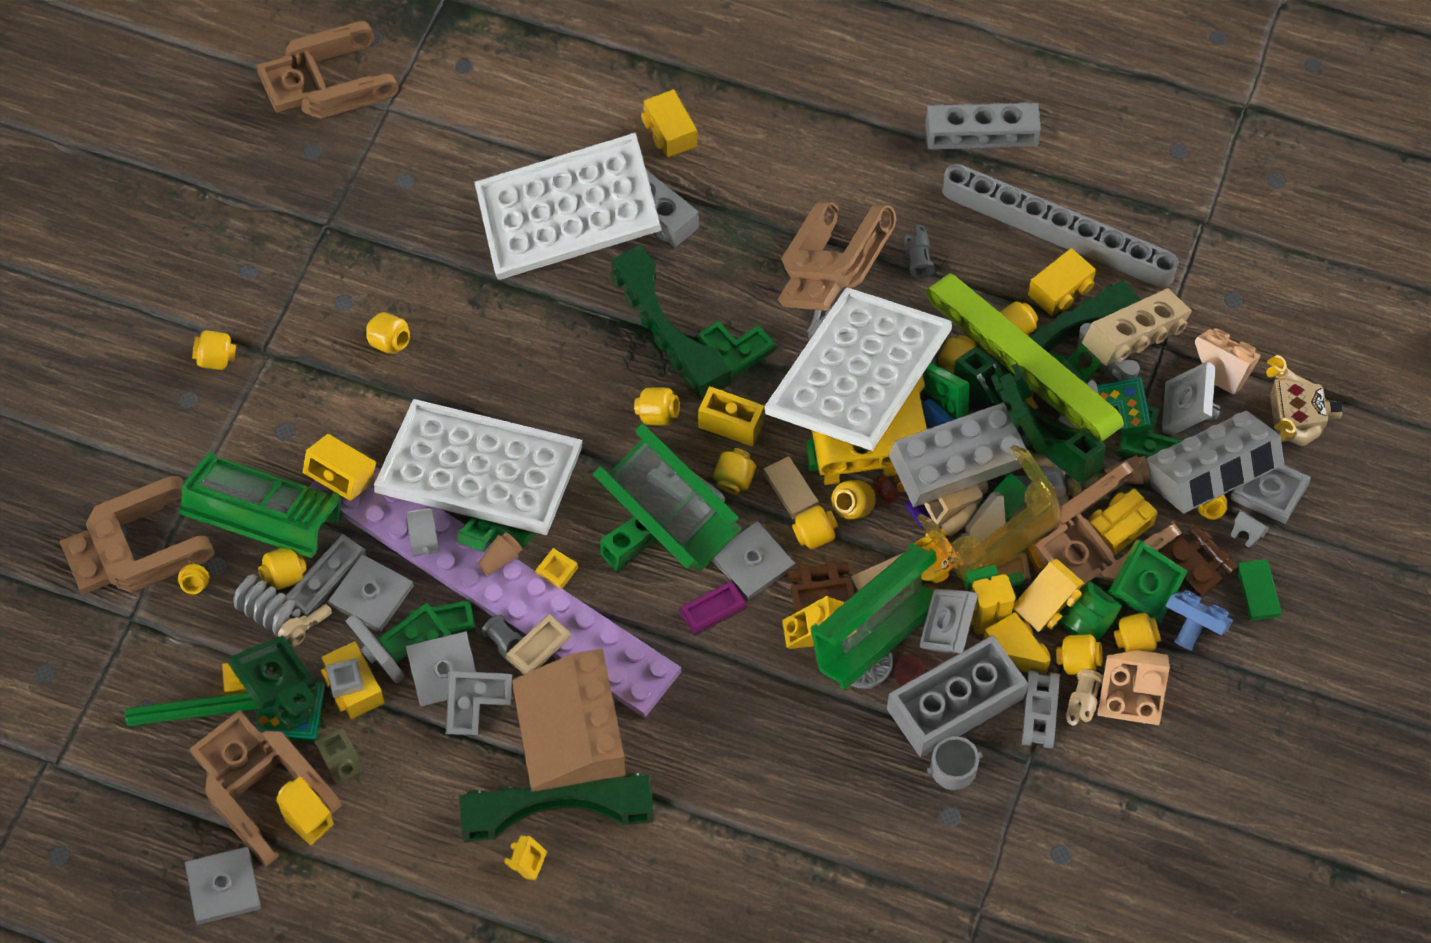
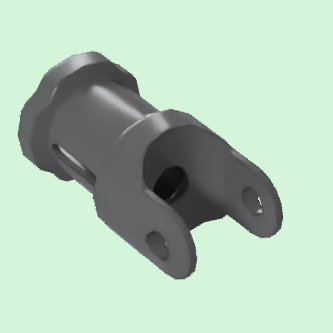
[903,224,935,278]
[481,614,522,669]

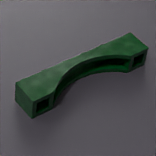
[610,245,731,400]
[991,280,1141,377]
[953,347,1106,484]
[459,773,654,843]

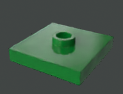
[1108,540,1188,624]

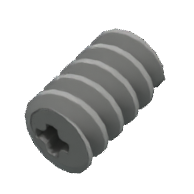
[233,574,301,636]

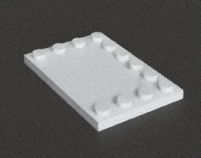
[475,133,662,280]
[765,287,952,451]
[374,399,582,535]

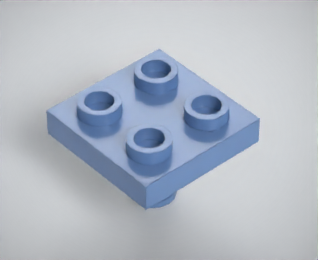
[1166,590,1233,651]

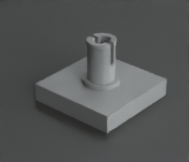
[1162,362,1220,436]

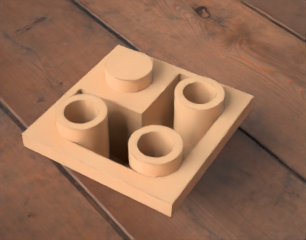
[1195,328,1261,395]
[1097,650,1170,725]

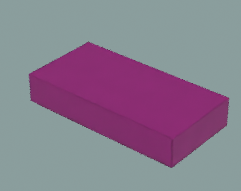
[679,580,747,636]

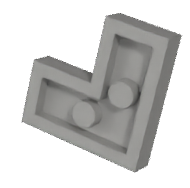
[445,671,512,735]

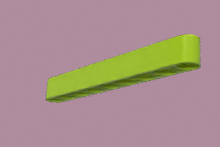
[926,273,1124,442]

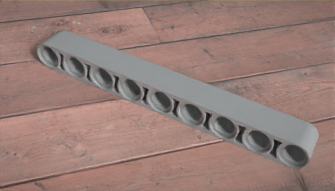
[942,164,1179,288]

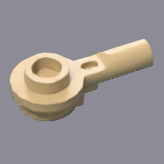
[277,604,332,647]

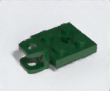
[991,363,1048,454]
[228,635,316,730]

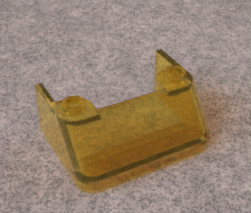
[917,444,1061,581]

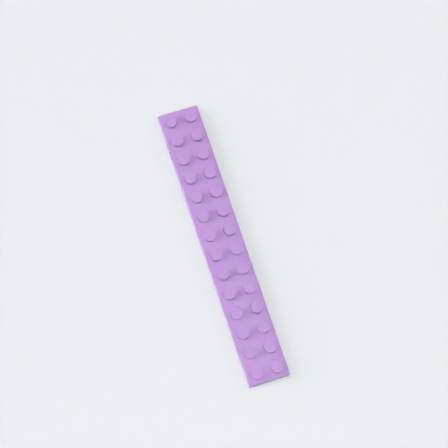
[309,466,681,718]

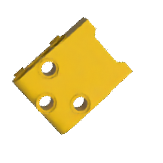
[811,374,927,485]

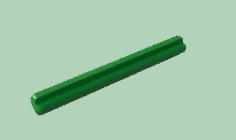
[125,692,274,726]

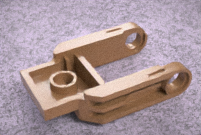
[257,21,398,119]
[778,202,896,311]
[1032,461,1182,587]
[59,476,215,595]
[189,710,342,867]

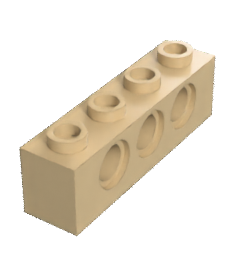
[1082,288,1192,366]

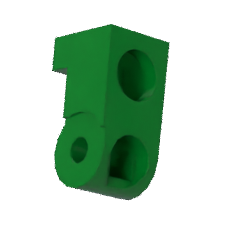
[600,517,656,572]

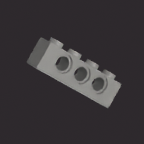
[925,102,1041,149]
[646,170,699,248]

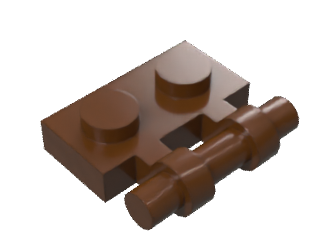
[1160,525,1238,598]
[787,560,854,613]

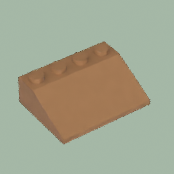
[512,648,626,792]

